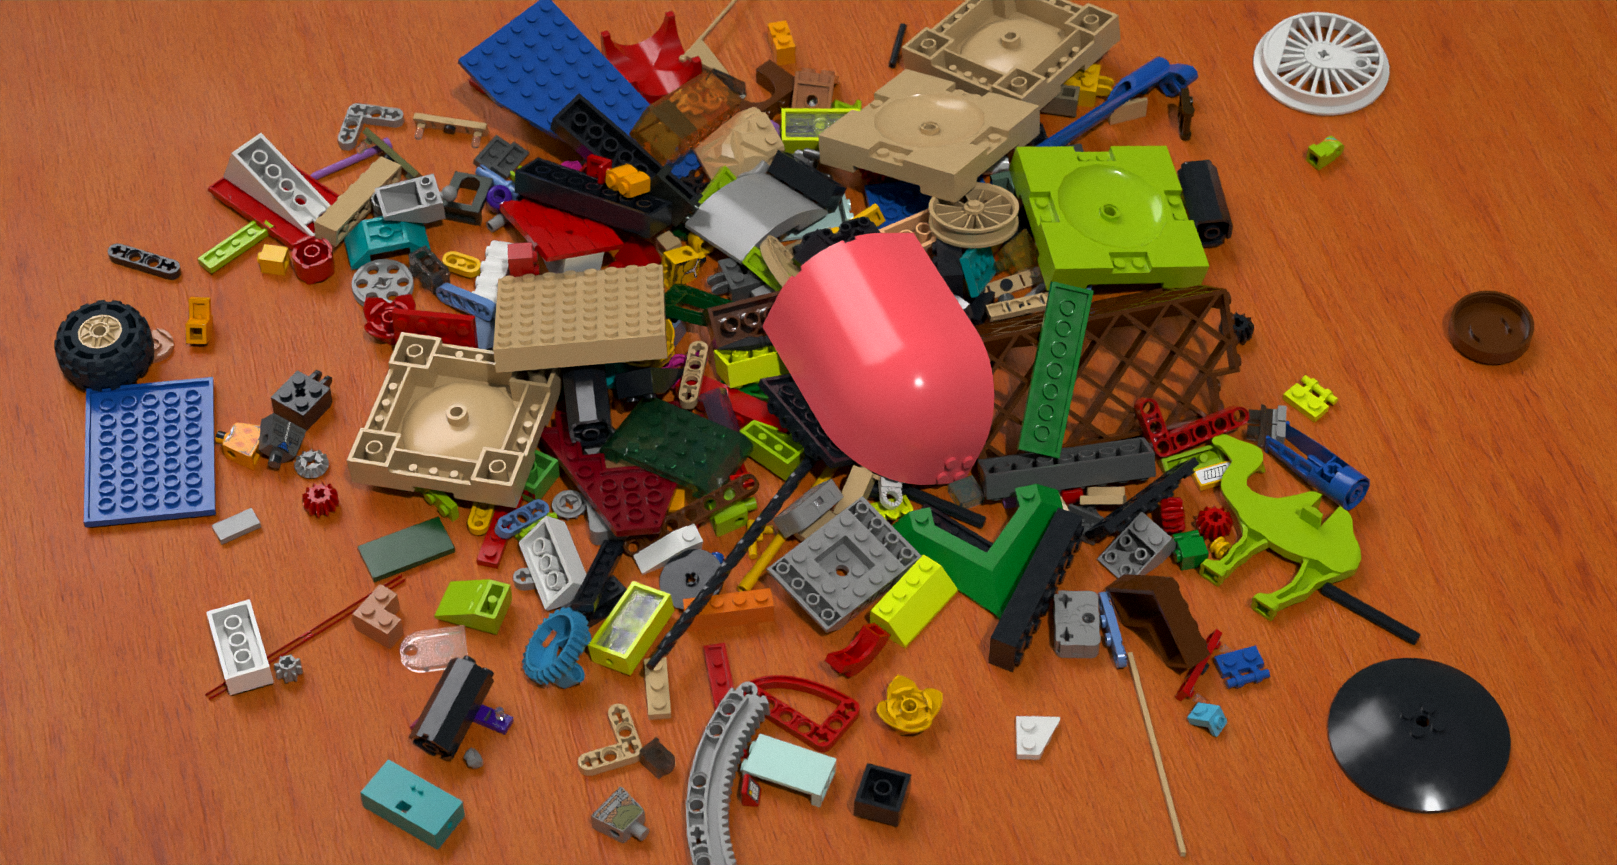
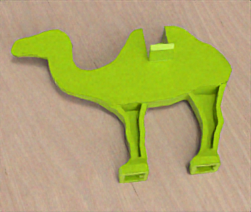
[1199,434,1361,621]

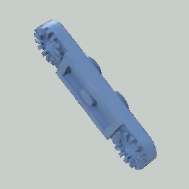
[1098,591,1127,668]

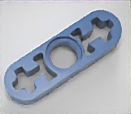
[494,499,549,539]

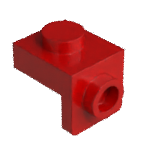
[586,154,613,185]

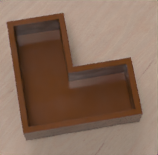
[1105,574,1210,669]

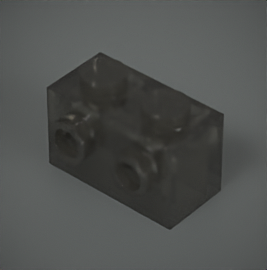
[408,246,451,295]

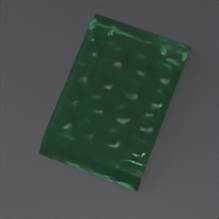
[599,398,753,504]

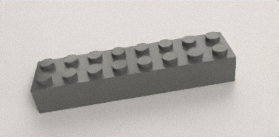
[977,437,1156,501]

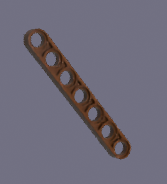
[623,474,760,557]

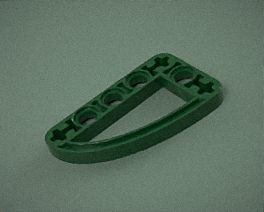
[665,284,734,327]

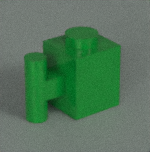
[1172,530,1209,571]

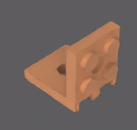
[792,68,839,109]

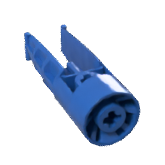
[1265,421,1370,511]

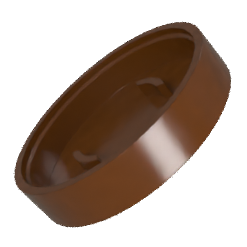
[1448,291,1534,364]

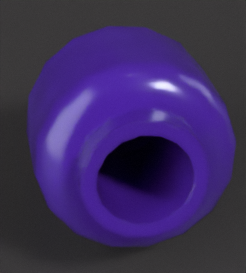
[486,185,512,214]

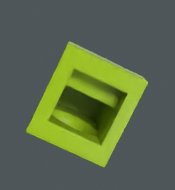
[1306,136,1344,171]

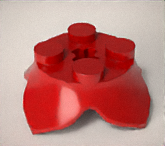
[363,294,416,345]

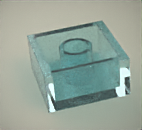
[948,475,985,509]

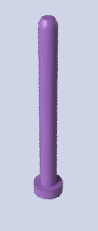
[310,137,393,180]

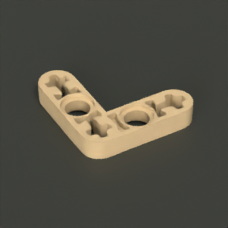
[578,704,643,776]

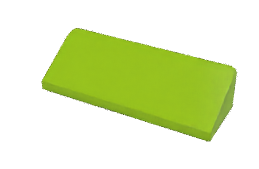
[1158,444,1226,474]

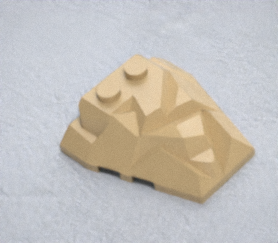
[693,107,785,182]

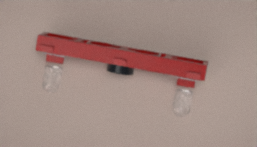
[1175,629,1233,703]

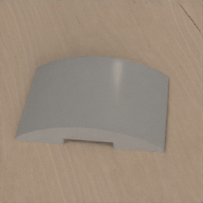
[685,173,828,265]

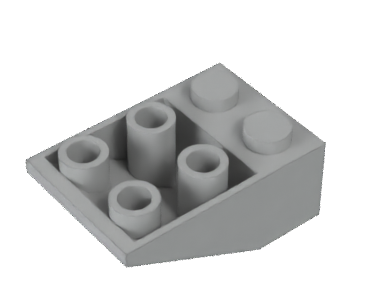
[1097,512,1177,578]

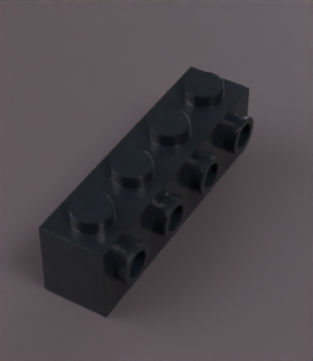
[768,150,847,210]

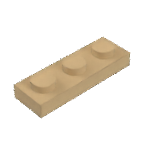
[644,657,671,720]

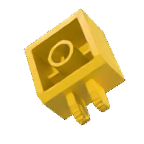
[1063,64,1114,108]

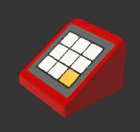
[741,774,762,807]

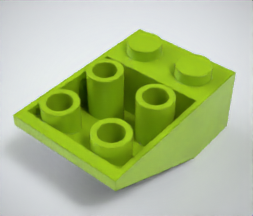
[434,579,512,635]

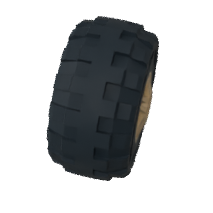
[54,300,154,392]

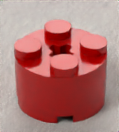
[291,236,335,285]

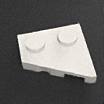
[1016,716,1060,760]

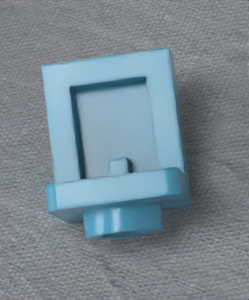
[1187,702,1227,737]

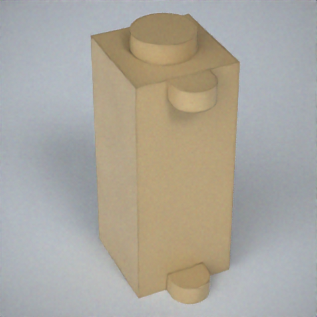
[833,465,881,515]

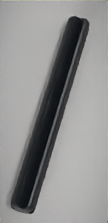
[901,483,986,528]
[1321,582,1421,645]

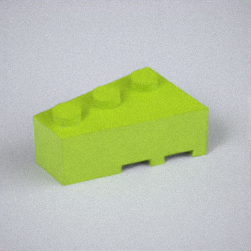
[738,420,806,481]

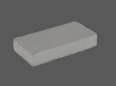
[212,508,261,545]

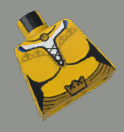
[661,246,706,290]

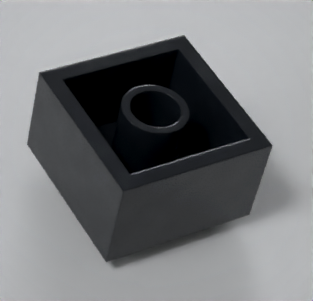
[854,763,912,827]

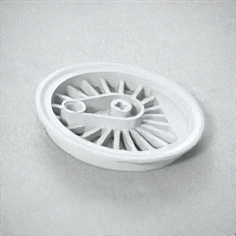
[1253,12,1389,116]

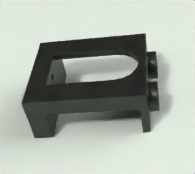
[442,171,494,226]

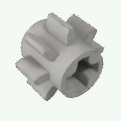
[274,654,303,683]

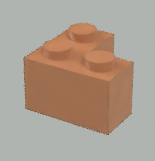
[352,584,404,649]

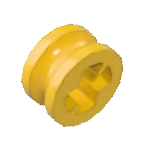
[1209,537,1231,558]

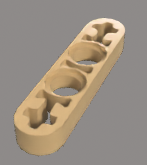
[679,341,708,409]

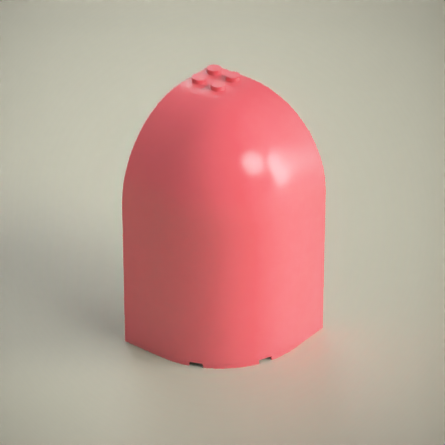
[762,233,994,485]

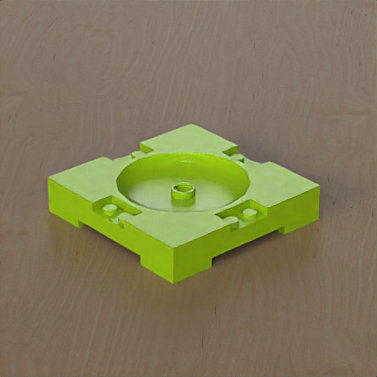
[1009,146,1209,291]

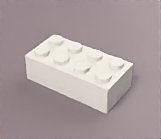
[206,599,274,695]

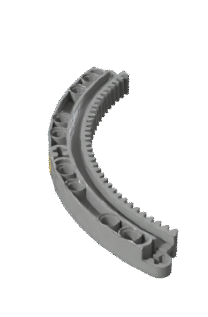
[686,682,770,865]

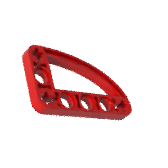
[744,675,860,753]

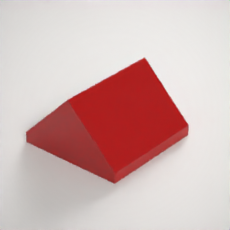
[614,236,662,268]

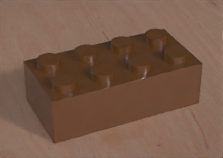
[703,290,781,350]

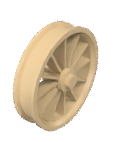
[929,182,1019,248]

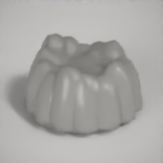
[464,747,483,769]

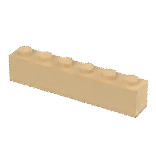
[314,156,401,246]

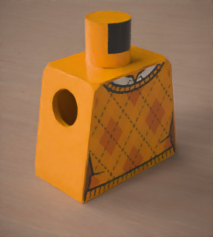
[215,423,263,470]

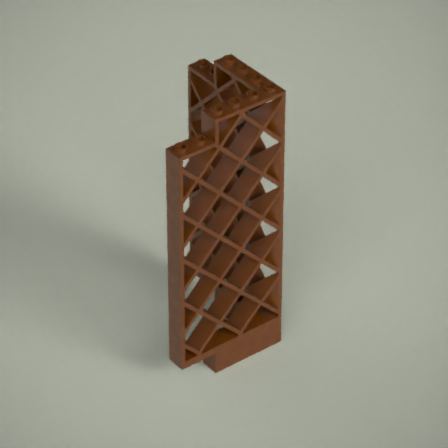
[974,285,1241,467]

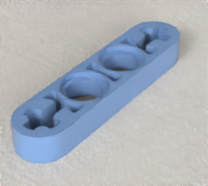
[436,283,496,321]

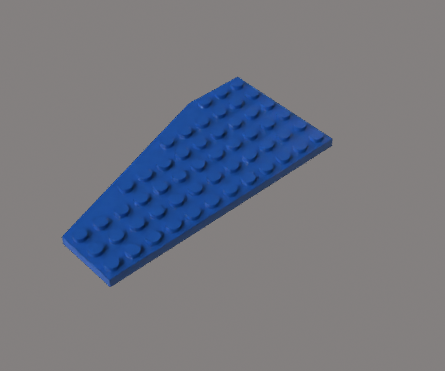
[458,0,702,179]

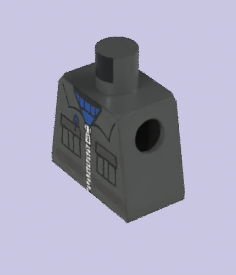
[259,413,306,468]

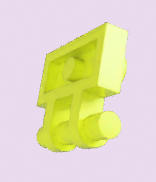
[1283,375,1338,423]

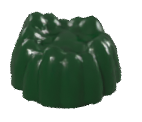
[672,224,690,241]

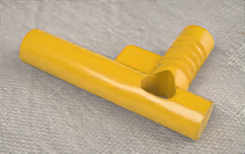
[747,519,773,559]

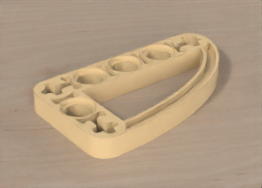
[760,235,802,287]

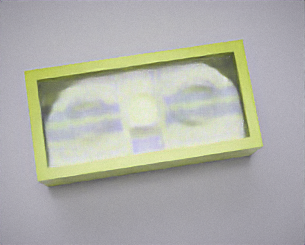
[781,108,860,154]
[588,581,675,675]

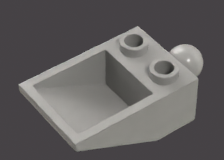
[375,174,457,223]

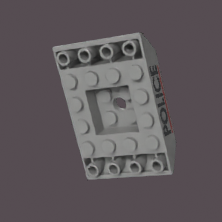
[766,496,921,632]

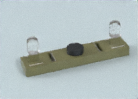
[356,127,422,182]

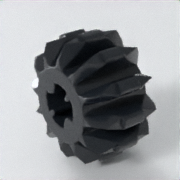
[1218,311,1254,345]

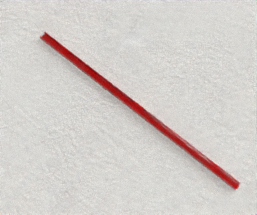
[205,574,406,701]

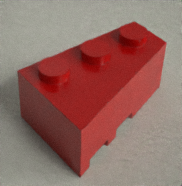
[507,242,540,277]

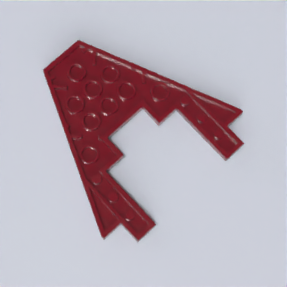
[540,401,704,537]

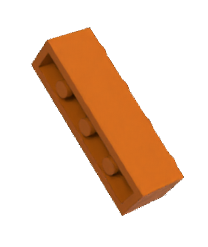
[683,588,774,632]

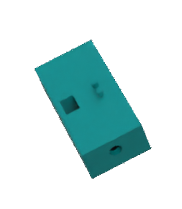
[360,759,465,850]

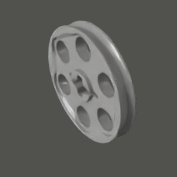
[352,259,414,307]

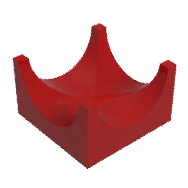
[600,11,703,109]

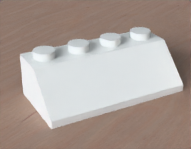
[519,516,587,610]

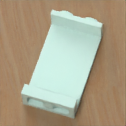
[779,193,854,242]
[740,734,837,808]

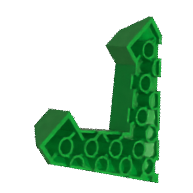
[892,484,1063,620]

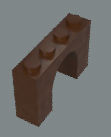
[714,59,795,121]

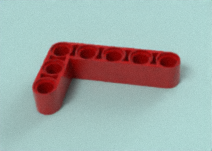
[1134,397,1249,457]

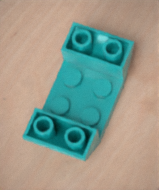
[344,216,431,270]

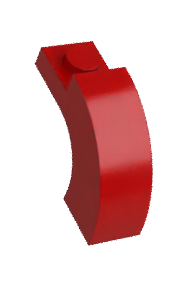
[824,623,891,677]

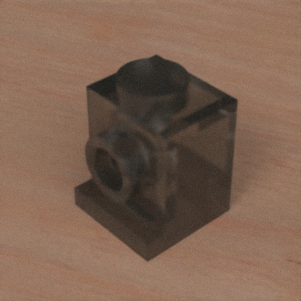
[639,737,675,779]

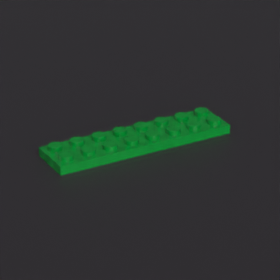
[1017,281,1094,458]

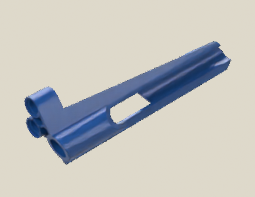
[1035,57,1198,147]

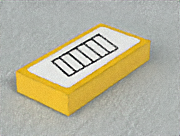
[1191,460,1232,491]

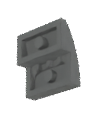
[473,135,530,179]

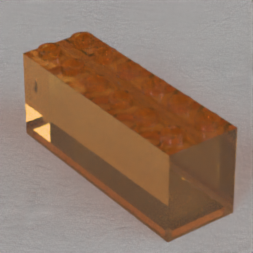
[629,70,742,167]

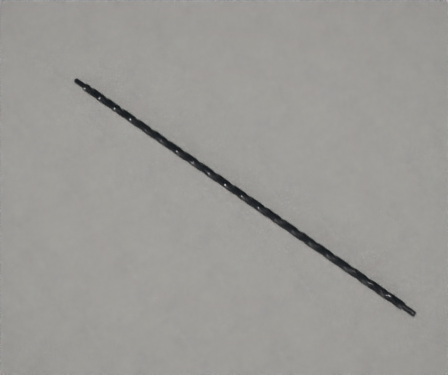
[646,248,968,670]

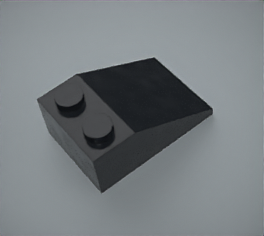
[615,367,684,403]

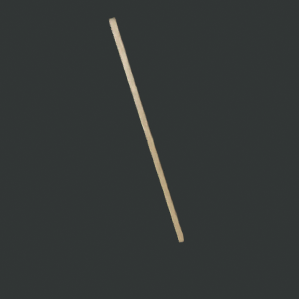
[1127,652,1186,857]

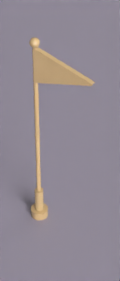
[679,0,737,80]

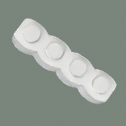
[472,240,513,304]

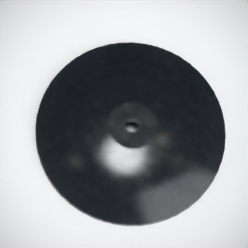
[1327,658,1511,814]

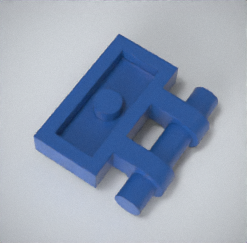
[1214,645,1270,688]

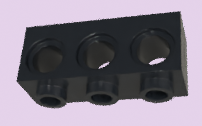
[560,575,627,628]

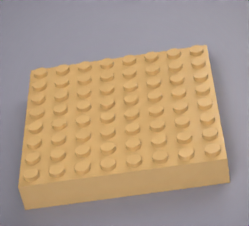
[493,263,667,373]

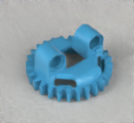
[522,607,591,688]

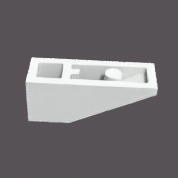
[633,524,703,575]

